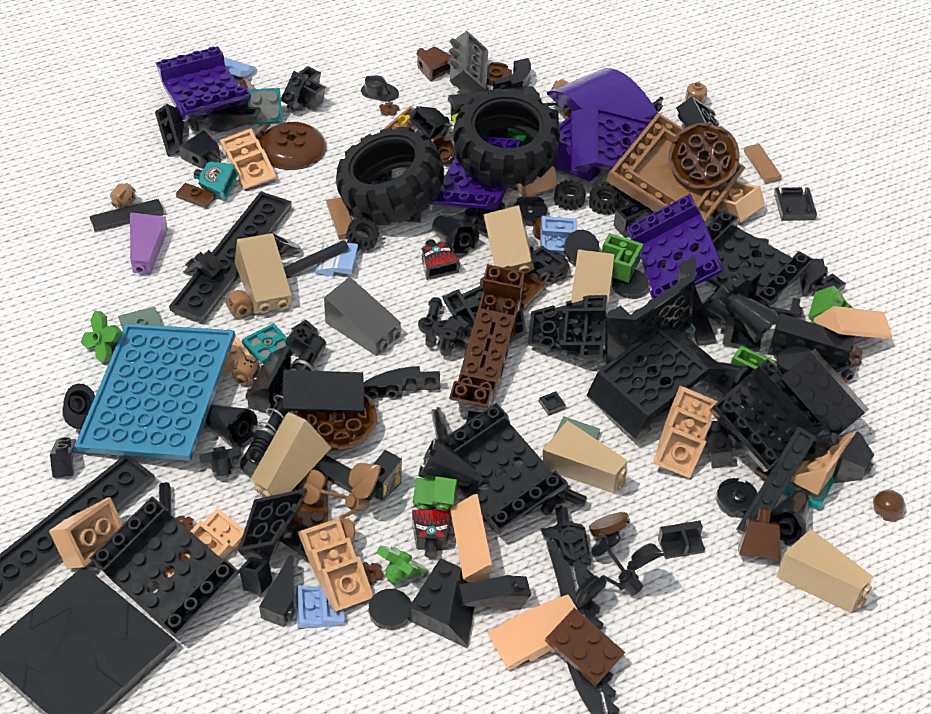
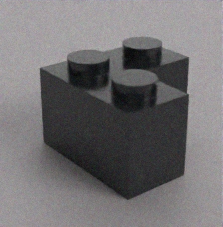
[297,66,326,110]
[613,192,654,236]
[705,420,742,468]

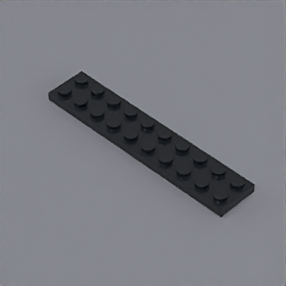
[169,191,292,323]
[0,455,155,607]

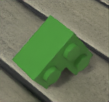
[602,233,643,283]
[412,477,458,510]

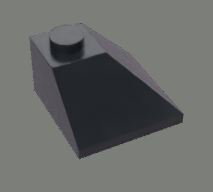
[832,431,874,483]

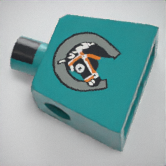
[194,162,239,201]

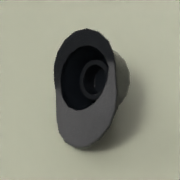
[361,75,399,102]
[263,227,301,255]
[62,383,95,429]

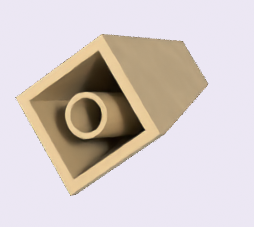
[484,205,534,273]
[235,233,292,314]
[571,250,615,303]
[250,412,331,497]
[543,420,628,494]
[776,529,874,613]

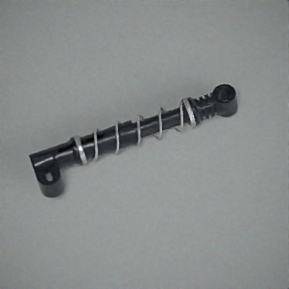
[239,325,327,475]

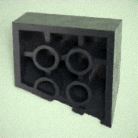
[676,96,719,128]
[238,488,308,562]
[409,558,475,648]

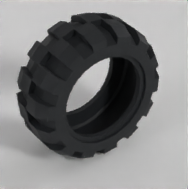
[453,88,560,188]
[336,127,444,226]

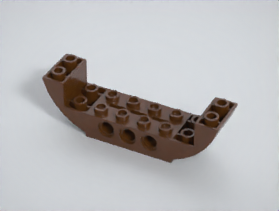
[449,264,525,408]

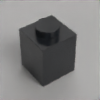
[239,557,273,594]

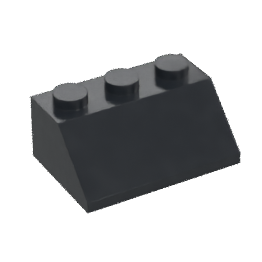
[245,345,292,414]

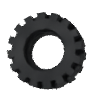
[554,180,586,211]
[589,184,620,215]
[346,217,380,251]

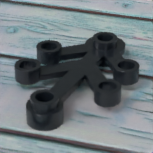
[418,316,471,356]

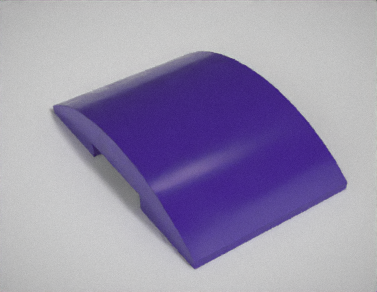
[547,68,658,130]

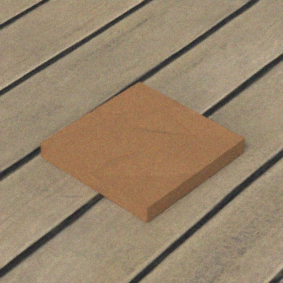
[606,113,745,223]

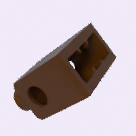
[416,47,452,81]
[738,508,781,560]

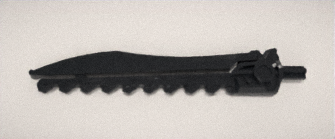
[541,505,620,714]

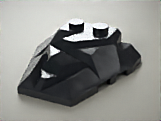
[442,265,527,342]
[528,295,608,361]

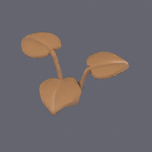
[299,463,381,544]

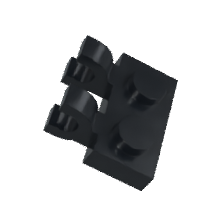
[527,245,567,283]

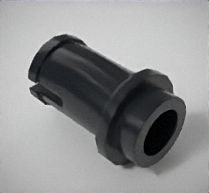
[426,297,443,321]

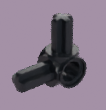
[463,208,491,234]
[540,478,587,516]

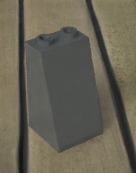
[324,277,401,356]

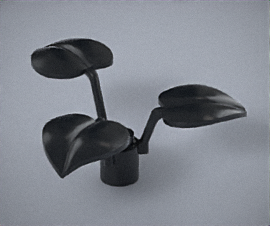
[576,531,665,610]

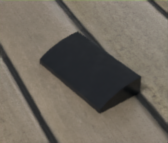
[283,370,364,413]

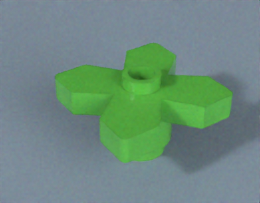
[81,311,122,363]
[376,545,429,584]

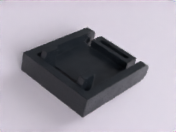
[774,187,817,221]

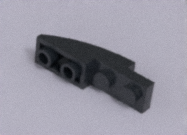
[364,366,440,399]

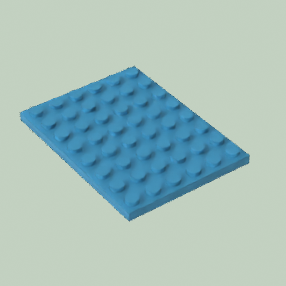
[74,324,236,461]

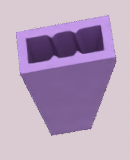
[130,213,168,275]

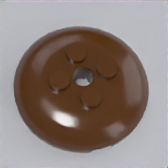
[259,122,326,170]
[669,123,740,189]
[297,393,377,451]

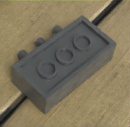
[448,31,488,94]

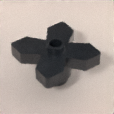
[199,446,242,477]

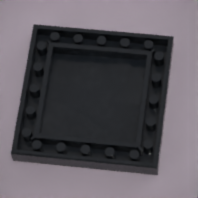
[0,567,177,714]

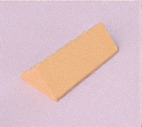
[813,306,892,339]
[791,432,855,495]
[450,494,492,583]

